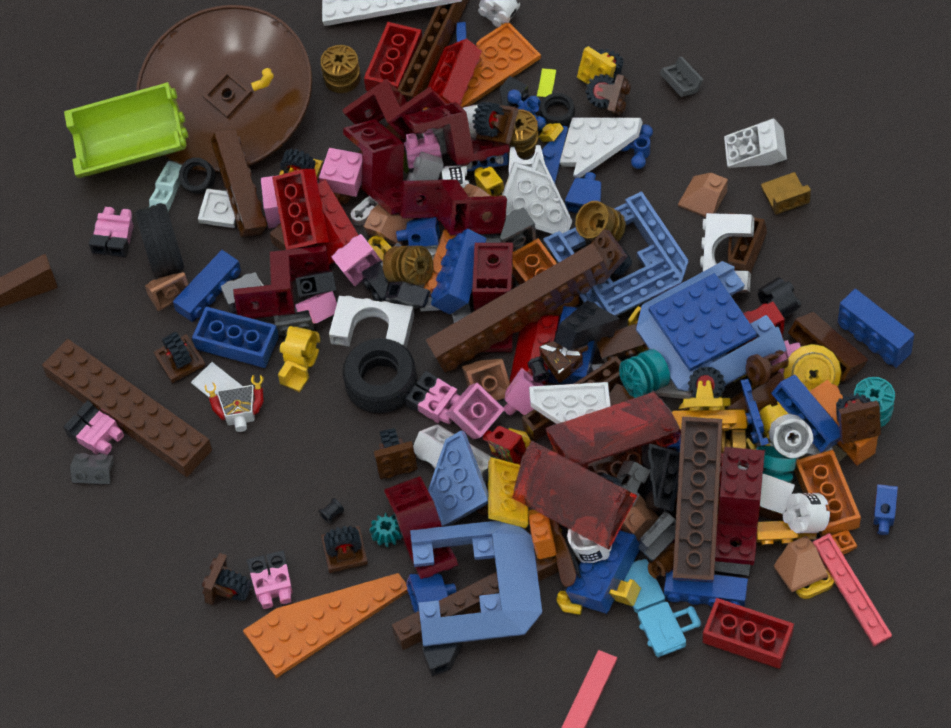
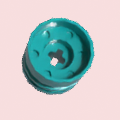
[619,349,670,399]
[854,377,895,427]
[756,446,797,484]

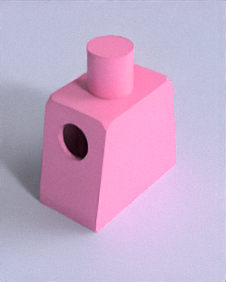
[503,368,545,416]

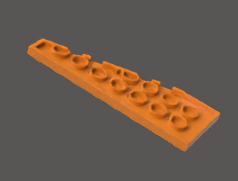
[423,22,541,110]
[243,573,408,678]

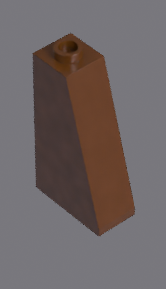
[0,254,58,308]
[725,371,785,422]

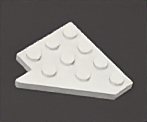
[560,118,642,178]
[502,152,572,234]
[529,382,613,447]

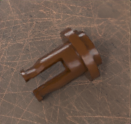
[745,350,789,386]
[648,542,675,579]

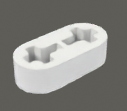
[351,196,378,226]

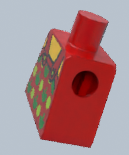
[482,426,527,465]

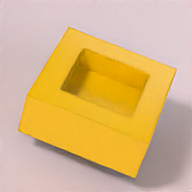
[538,123,564,142]

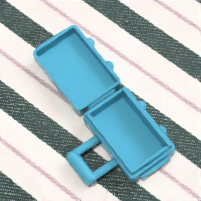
[624,559,701,657]

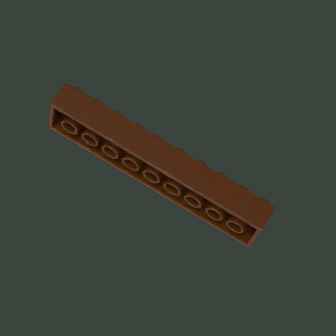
[426,243,610,372]
[42,339,212,477]

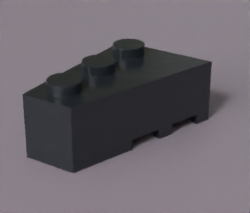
[554,300,620,351]
[641,443,680,513]

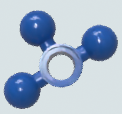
[507,89,547,131]
[620,124,653,169]

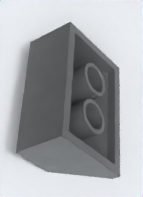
[500,207,536,252]

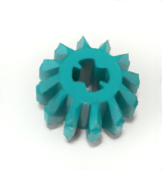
[369,513,402,548]

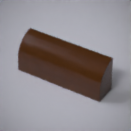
[788,312,868,382]

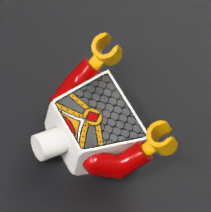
[204,375,264,432]

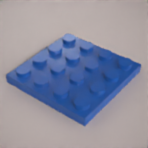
[648,273,757,372]

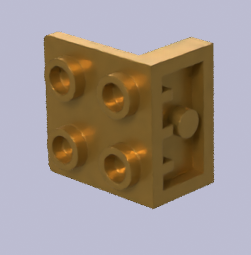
[761,172,811,215]

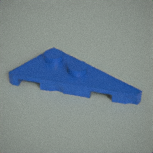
[542,126,568,184]
[740,379,769,447]

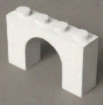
[700,213,754,293]
[329,296,414,348]

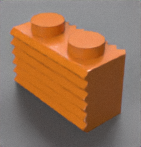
[528,511,557,559]

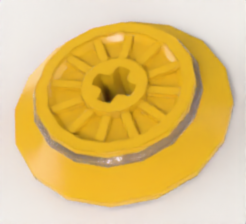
[783,344,841,391]

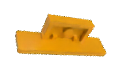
[671,410,747,432]
[736,521,817,545]

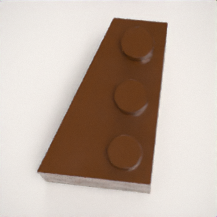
[728,212,767,274]

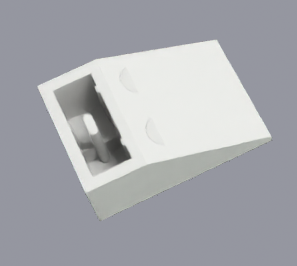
[724,118,787,168]

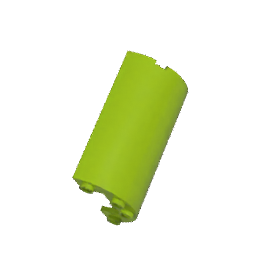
[64,82,189,178]

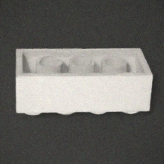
[413,424,491,483]

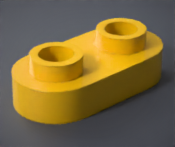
[796,570,834,599]

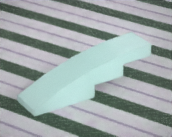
[149,161,182,211]

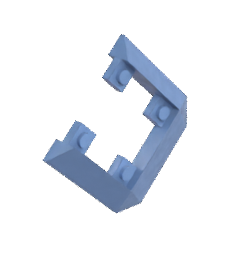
[543,191,688,316]
[636,261,787,394]
[410,521,542,646]

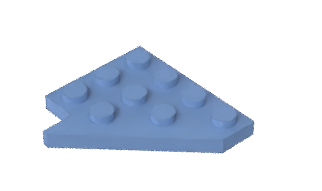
[428,431,488,527]

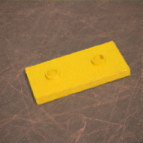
[488,457,528,528]

